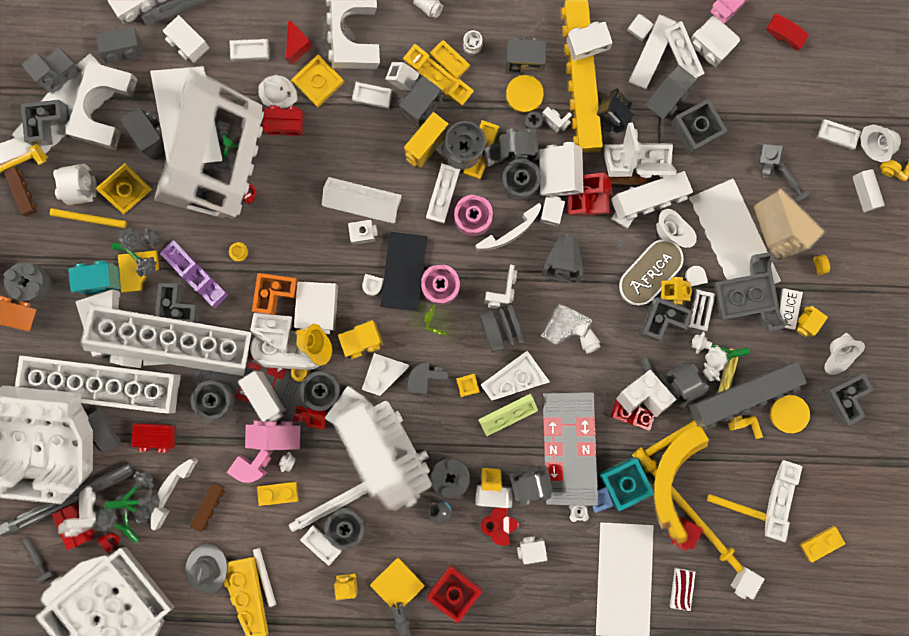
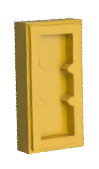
[430,40,470,80]
[481,468,502,492]

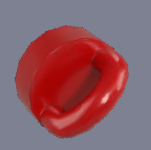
[242,184,257,205]
[97,533,120,554]

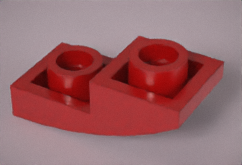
[766,14,809,51]
[610,399,655,431]

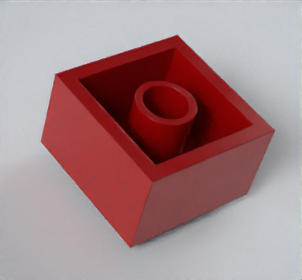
[426,563,482,623]

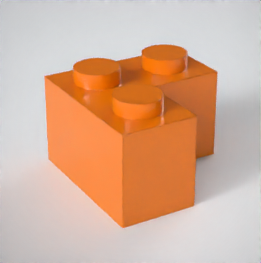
[252,273,300,315]
[0,295,37,332]

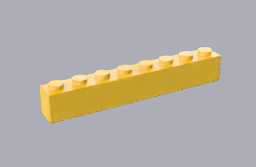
[561,0,603,153]

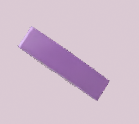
[160,240,228,308]

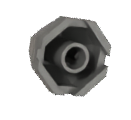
[542,234,583,283]

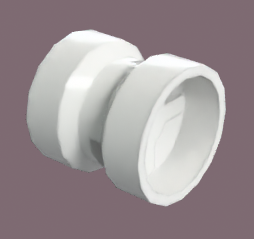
[463,30,482,55]

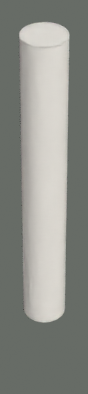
[252,548,276,607]

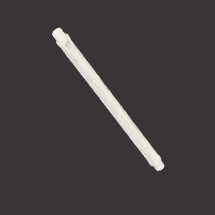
[289,450,429,532]

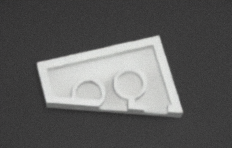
[481,351,550,400]

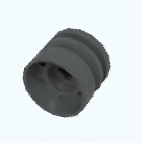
[442,121,486,170]
[479,304,523,353]

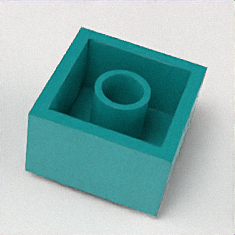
[68,261,121,295]
[598,457,654,511]

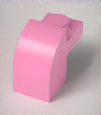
[710,0,747,24]
[227,450,272,483]

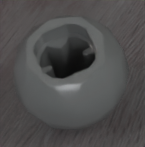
[428,500,452,525]

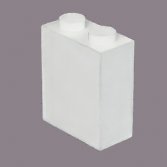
[539,142,583,198]
[294,282,338,334]
[238,371,286,422]

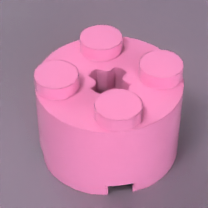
[454,195,493,236]
[421,265,460,305]

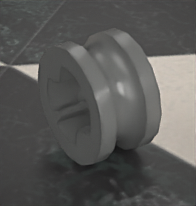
[525,111,542,130]

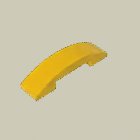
[403,44,474,106]

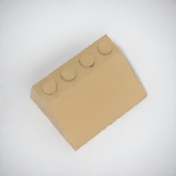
[753,189,824,259]

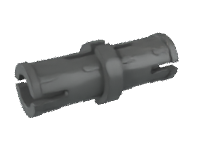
[391,602,412,636]

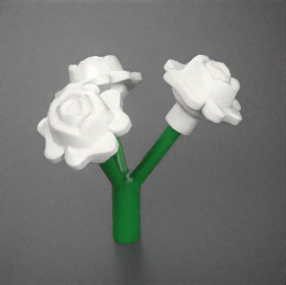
[692,332,750,381]

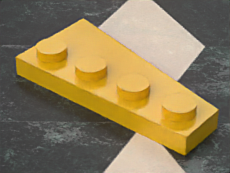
[224,556,269,636]

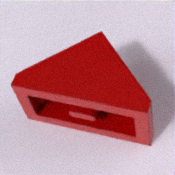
[286,21,312,64]

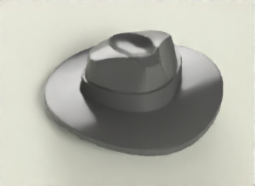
[185,543,228,594]

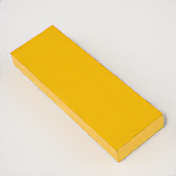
[463,120,499,180]

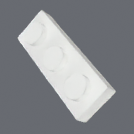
[663,21,704,78]
[426,164,460,224]

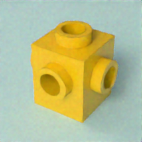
[661,277,692,305]

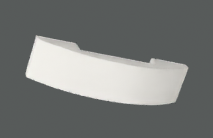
[629,14,676,90]
[475,203,541,251]
[151,458,198,531]
[765,460,802,542]

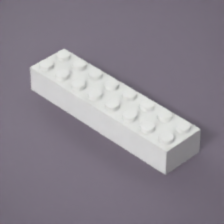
[81,306,251,376]
[15,356,181,414]

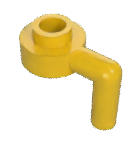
[880,160,909,181]
[727,415,763,439]

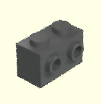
[96,26,143,64]

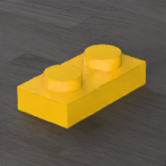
[257,481,299,506]
[800,526,845,563]

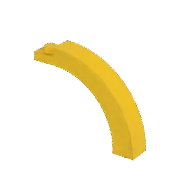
[654,425,709,544]

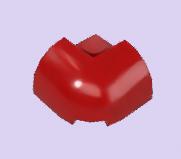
[568,173,613,217]

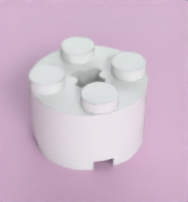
[53,164,97,205]

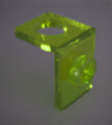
[424,305,447,336]

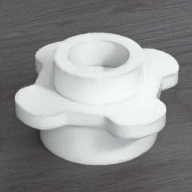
[279,452,295,472]
[569,505,589,522]

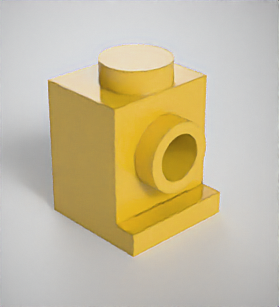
[796,306,828,337]
[334,573,358,600]

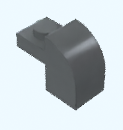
[408,363,448,394]

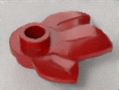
[480,507,519,546]

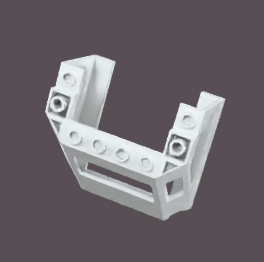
[154,68,264,219]

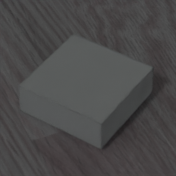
[483,143,505,166]

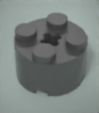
[500,128,539,164]
[502,158,541,201]
[4,263,52,303]
[663,362,708,408]
[300,371,342,411]
[191,380,235,420]
[431,457,470,498]
[509,466,553,505]
[325,507,366,550]

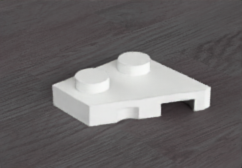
[362,353,409,396]

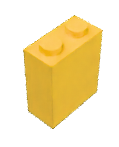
[404,112,449,168]

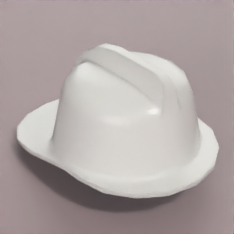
[656,209,696,248]
[824,333,865,375]

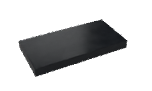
[380,232,428,312]

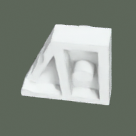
[250,313,293,353]

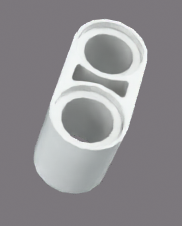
[475,485,513,508]

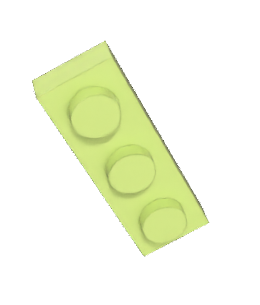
[479,394,538,436]

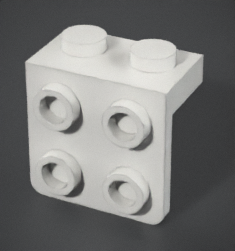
[690,16,740,67]
[603,123,641,177]
[635,143,677,178]
[484,265,517,309]
[59,487,96,537]

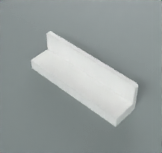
[322,177,402,223]

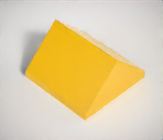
[96,163,152,214]

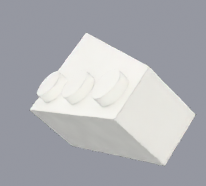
[76,289,120,357]

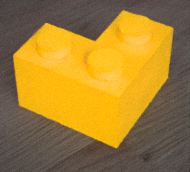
[338,321,384,359]

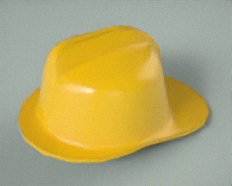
[296,323,332,366]

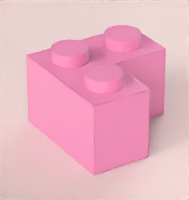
[245,421,301,450]

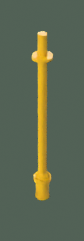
[632,447,744,573]

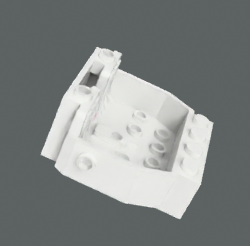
[0,386,93,504]
[334,398,432,510]
[36,547,174,636]

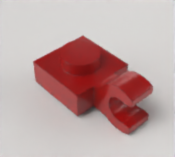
[293,406,327,430]

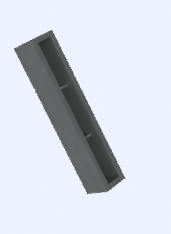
[689,362,806,429]

